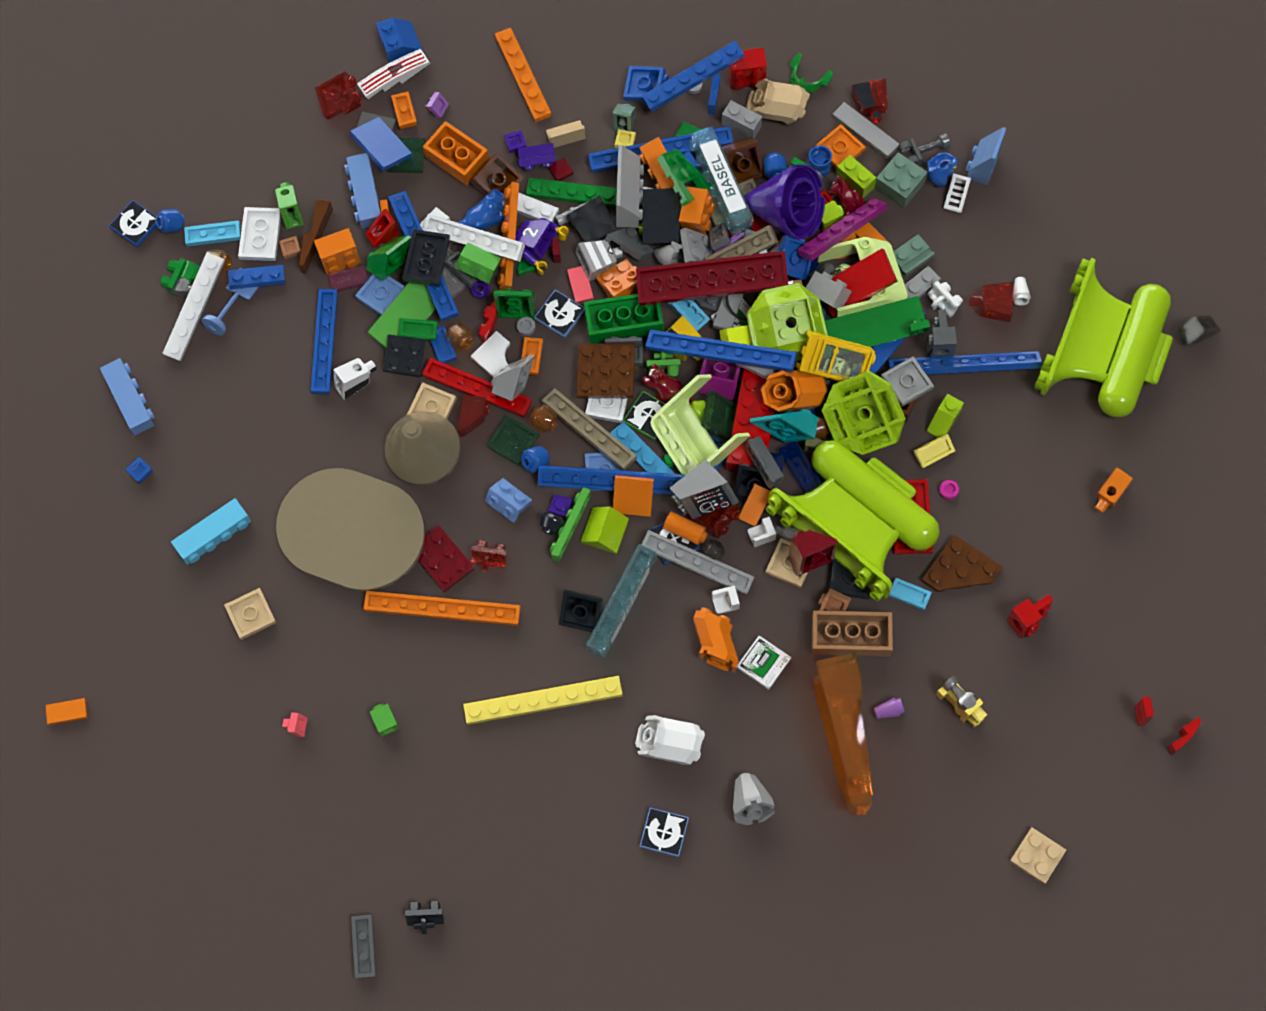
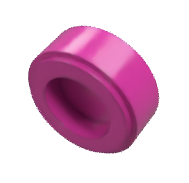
[939,480,959,500]

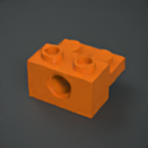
[596,259,638,298]

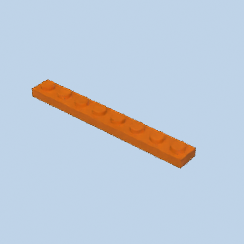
[364,591,521,626]

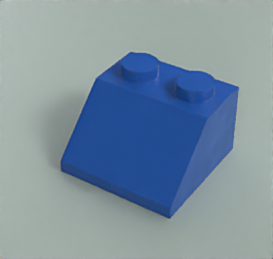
[376,18,423,63]

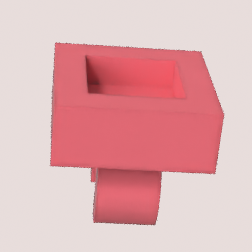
[282,712,308,737]

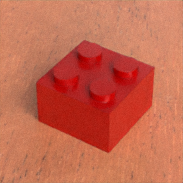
[727,47,767,89]

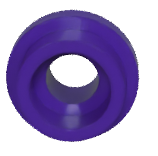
[471,281,489,299]

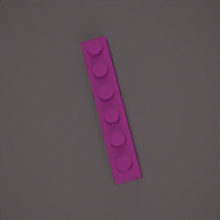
[798,198,888,261]

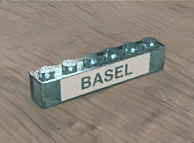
[689,126,754,234]
[586,544,657,659]

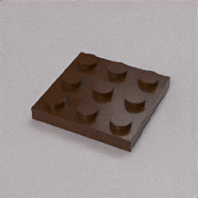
[576,343,635,399]

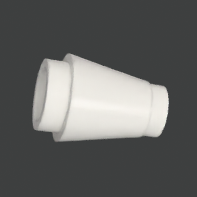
[1012,277,1031,306]

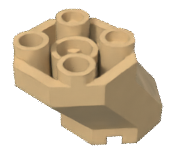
[746,78,810,124]

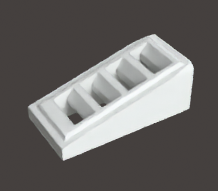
[943,173,971,214]

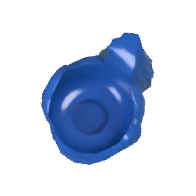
[926,152,958,187]

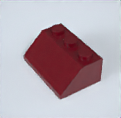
[788,530,838,577]

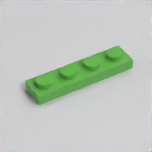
[550,487,591,563]

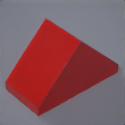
[365,209,399,247]

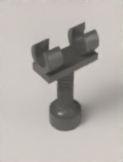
[899,133,951,165]

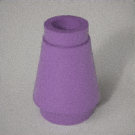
[874,697,905,719]

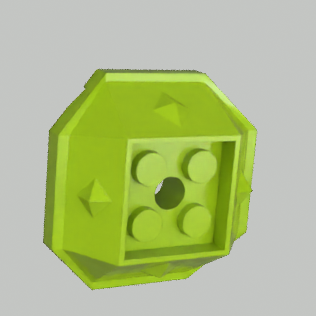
[746,283,828,361]
[821,371,906,455]

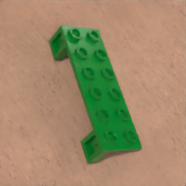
[821,296,930,360]

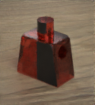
[851,78,888,123]

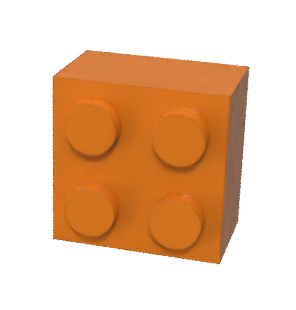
[678,186,715,235]
[314,228,361,275]

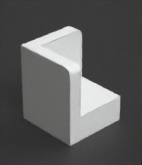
[748,517,776,547]
[712,586,740,614]

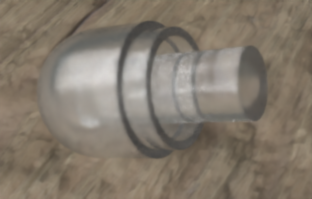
[775,526,800,542]

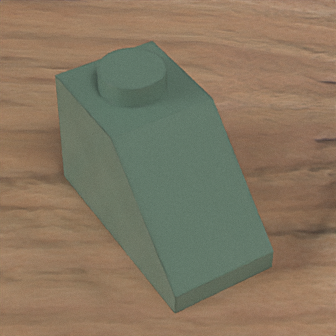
[613,104,636,132]

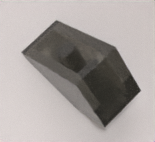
[1178,315,1221,345]

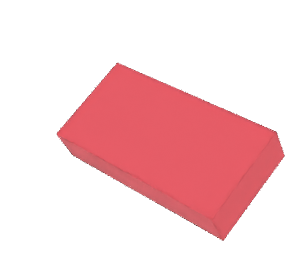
[567,266,594,304]

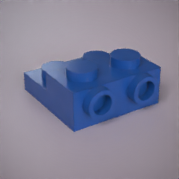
[623,66,669,105]

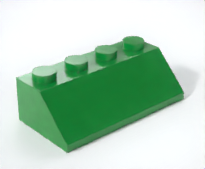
[584,294,664,344]

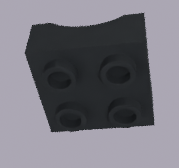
[566,195,618,242]

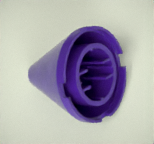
[744,164,825,240]

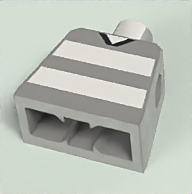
[575,240,623,281]

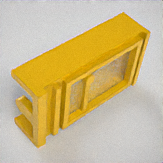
[796,330,876,381]

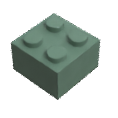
[875,152,928,208]

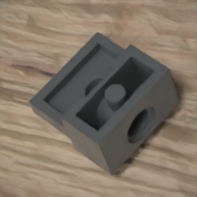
[926,310,957,357]

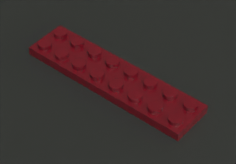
[636,251,789,306]

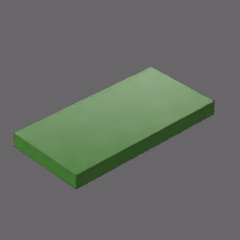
[367,282,436,349]

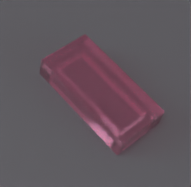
[328,266,368,292]

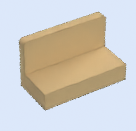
[546,120,586,148]

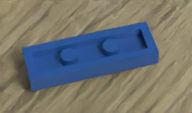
[228,265,285,290]

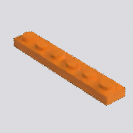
[495,28,552,123]
[497,182,519,290]

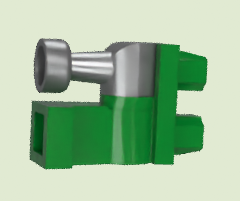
[160,258,200,297]

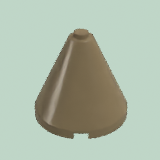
[384,411,461,486]

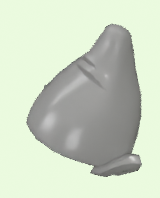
[654,241,685,265]

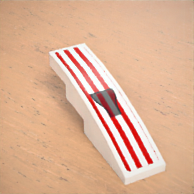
[357,49,430,99]

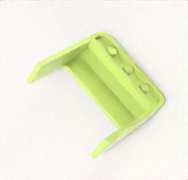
[817,237,908,318]
[651,374,750,475]

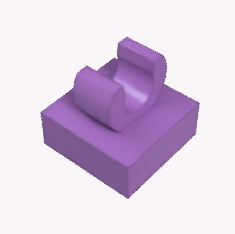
[425,92,449,118]

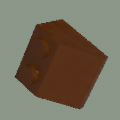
[719,137,765,186]
[469,152,524,201]

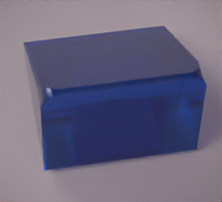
[770,453,784,472]

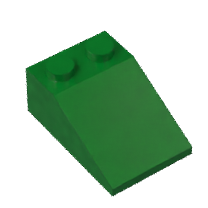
[494,289,536,320]

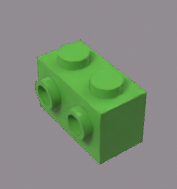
[455,242,501,284]

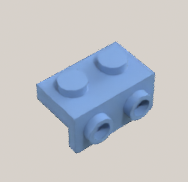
[485,478,532,523]

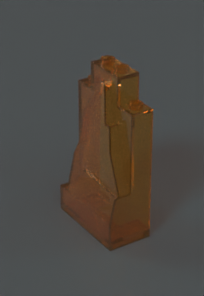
[812,652,873,816]

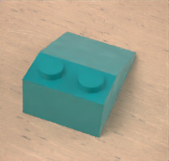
[750,409,818,443]

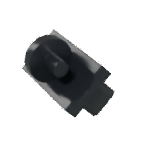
[405,901,444,935]

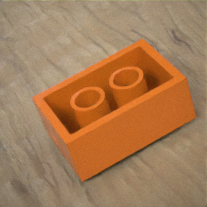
[423,121,489,186]

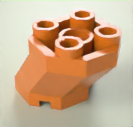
[761,370,828,412]
[693,607,739,672]

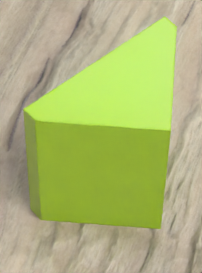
[580,506,629,554]

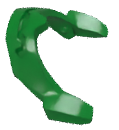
[789,53,834,92]

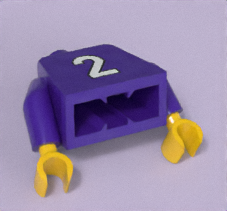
[515,218,569,275]

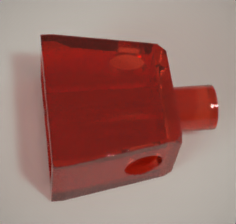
[970,282,1013,322]

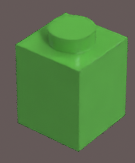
[370,703,399,737]

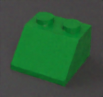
[366,235,411,281]

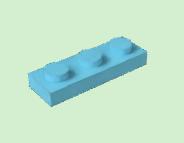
[184,221,241,247]

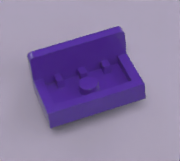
[518,143,556,170]

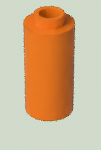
[663,512,708,545]

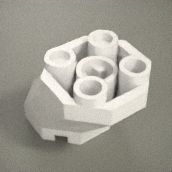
[635,715,705,765]

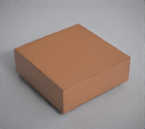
[279,236,301,259]

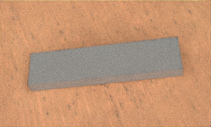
[832,102,899,159]

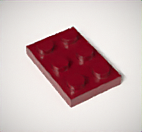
[418,525,475,593]

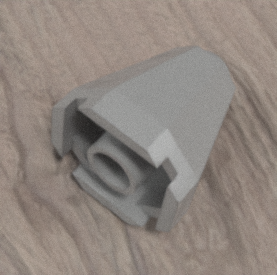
[733,773,775,825]

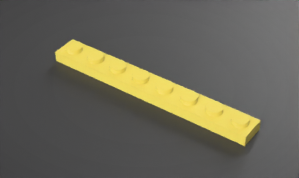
[463,676,622,725]

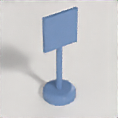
[202,268,259,336]

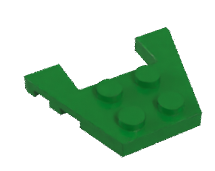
[657,149,716,206]

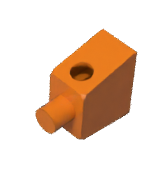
[1094,467,1133,514]

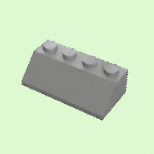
[616,145,644,228]

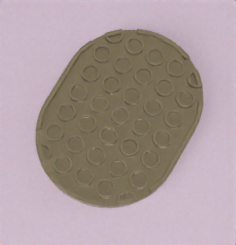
[276,468,425,591]

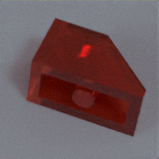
[458,395,490,437]

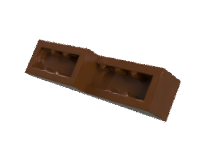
[299,200,333,274]

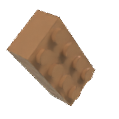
[812,611,893,657]

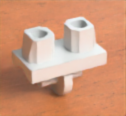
[928,281,963,318]

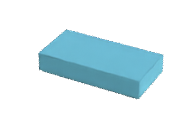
[888,578,932,611]

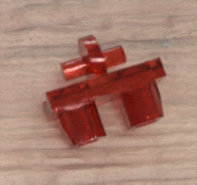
[471,540,506,572]

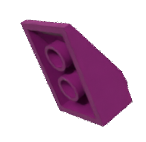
[697,359,741,400]

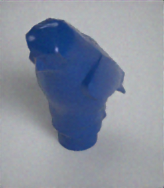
[458,189,505,231]

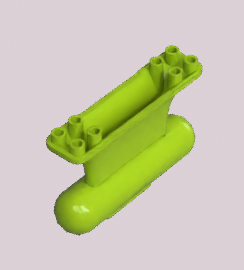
[1034,257,1173,418]
[766,440,940,601]

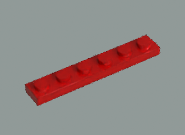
[422,358,532,418]

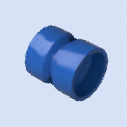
[808,145,832,178]

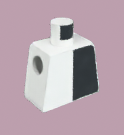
[334,358,377,400]

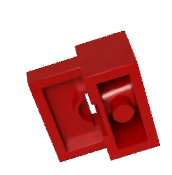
[1007,594,1054,638]

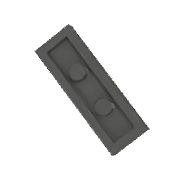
[351,914,376,979]

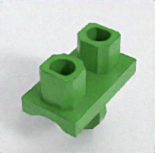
[647,352,681,378]

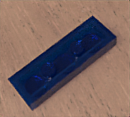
[778,441,823,494]

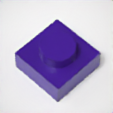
[504,130,527,154]
[548,494,573,518]

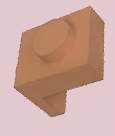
[818,588,852,611]

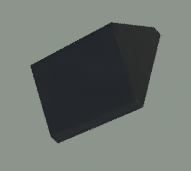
[734,463,775,506]
[559,589,604,633]

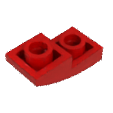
[478,301,498,343]

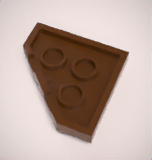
[921,535,1003,592]

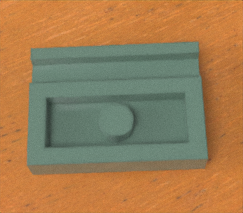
[893,234,935,276]

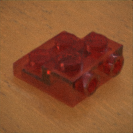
[315,71,362,120]
[685,504,741,539]

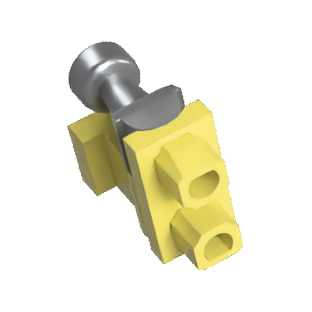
[936,676,987,728]

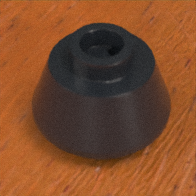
[540,512,565,536]

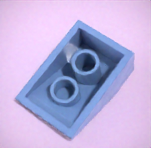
[965,127,1006,185]

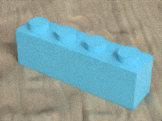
[171,498,251,565]

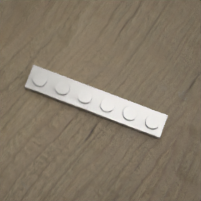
[423,214,525,262]
[162,252,225,362]

